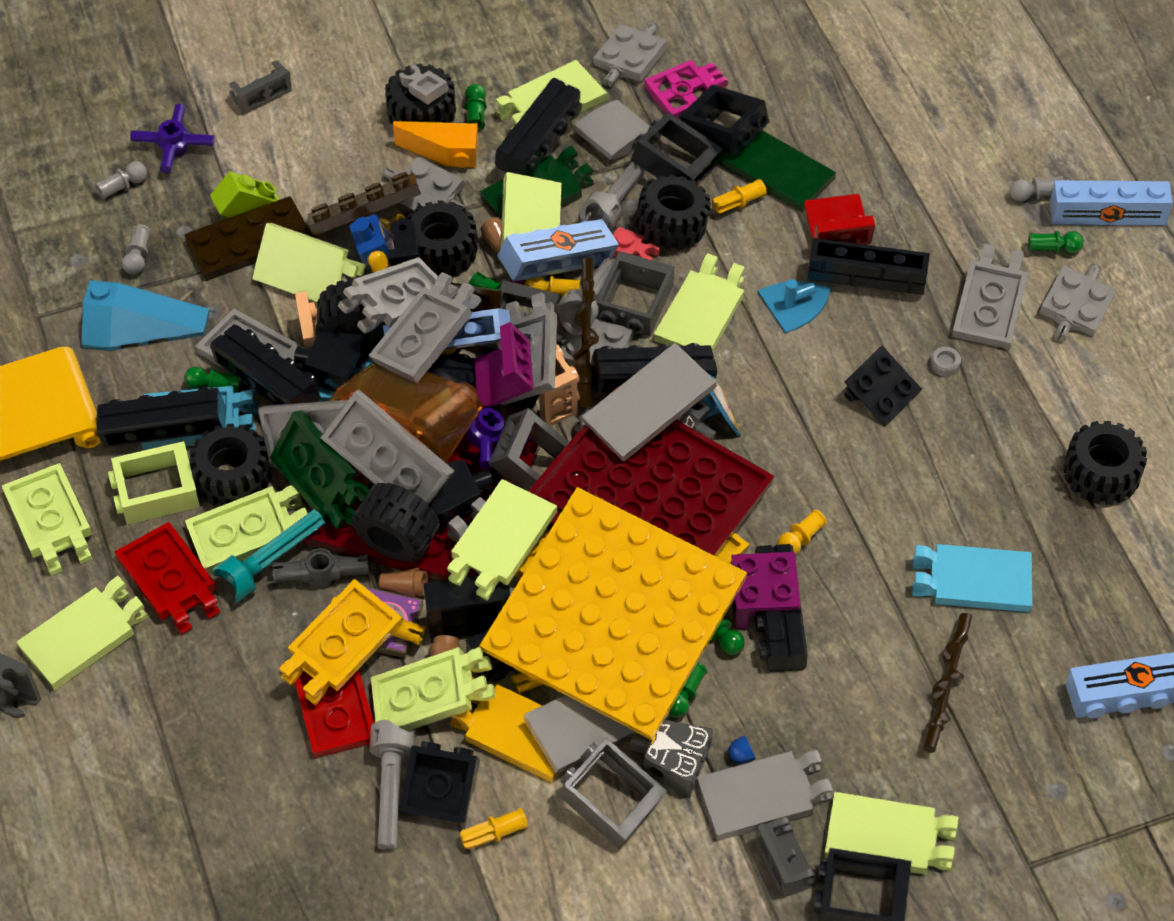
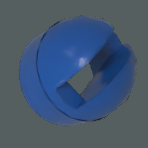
[728,735,756,765]

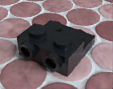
[399,741,480,824]

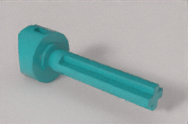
[212,509,326,603]

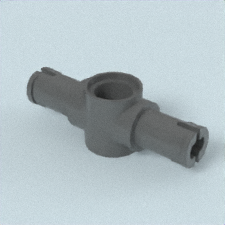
[272,548,369,589]

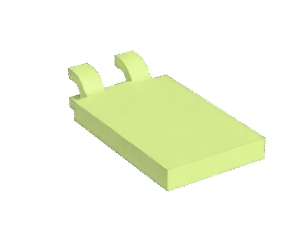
[496,60,607,130]
[500,172,561,280]
[252,223,366,302]
[654,253,745,351]
[2,463,92,576]
[447,479,557,600]
[185,485,308,574]
[16,576,148,691]
[371,647,496,733]
[824,792,959,875]

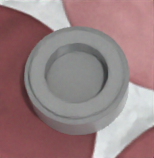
[930,347,961,377]

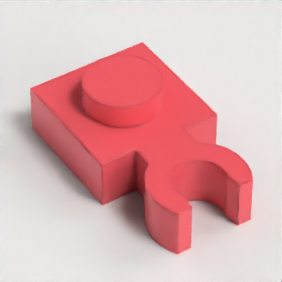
[613,227,660,260]

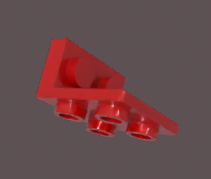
[804,194,876,245]

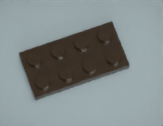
[307,172,421,236]
[184,196,312,281]

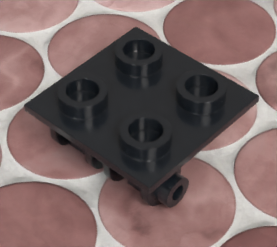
[844,345,922,427]

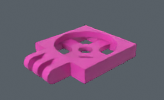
[644,60,729,119]

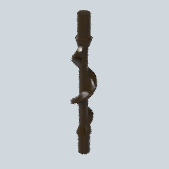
[574,258,599,408]
[923,613,972,753]

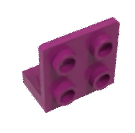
[474,322,534,410]
[731,552,801,629]

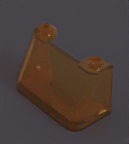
[330,362,483,463]

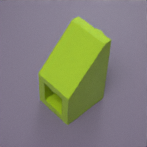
[210,171,280,218]

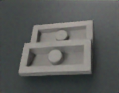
[573,100,650,160]

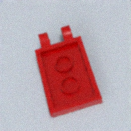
[114,522,221,635]
[295,669,374,759]

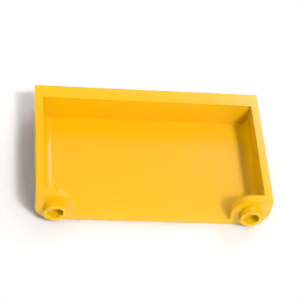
[0,347,102,461]

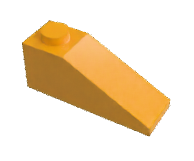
[393,121,478,168]

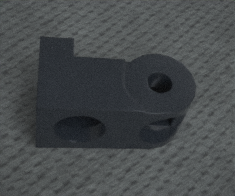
[388,218,421,266]

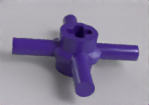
[130,104,215,174]
[440,407,530,469]

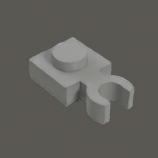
[399,65,449,104]

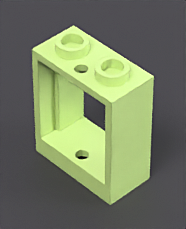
[108,441,200,525]

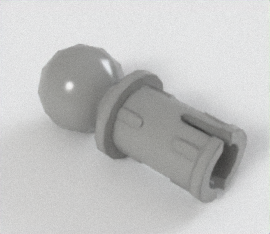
[95,161,148,199]
[1010,176,1064,202]
[122,224,151,275]

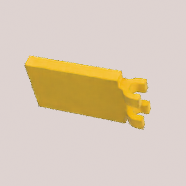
[279,579,403,705]
[450,677,558,783]

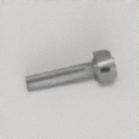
[578,161,646,230]
[555,258,614,335]
[369,719,415,850]

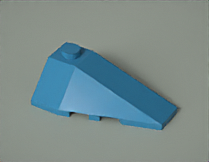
[81,280,210,351]

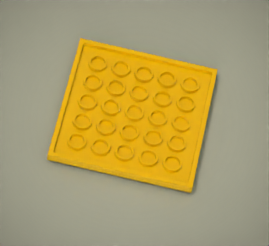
[479,487,747,741]

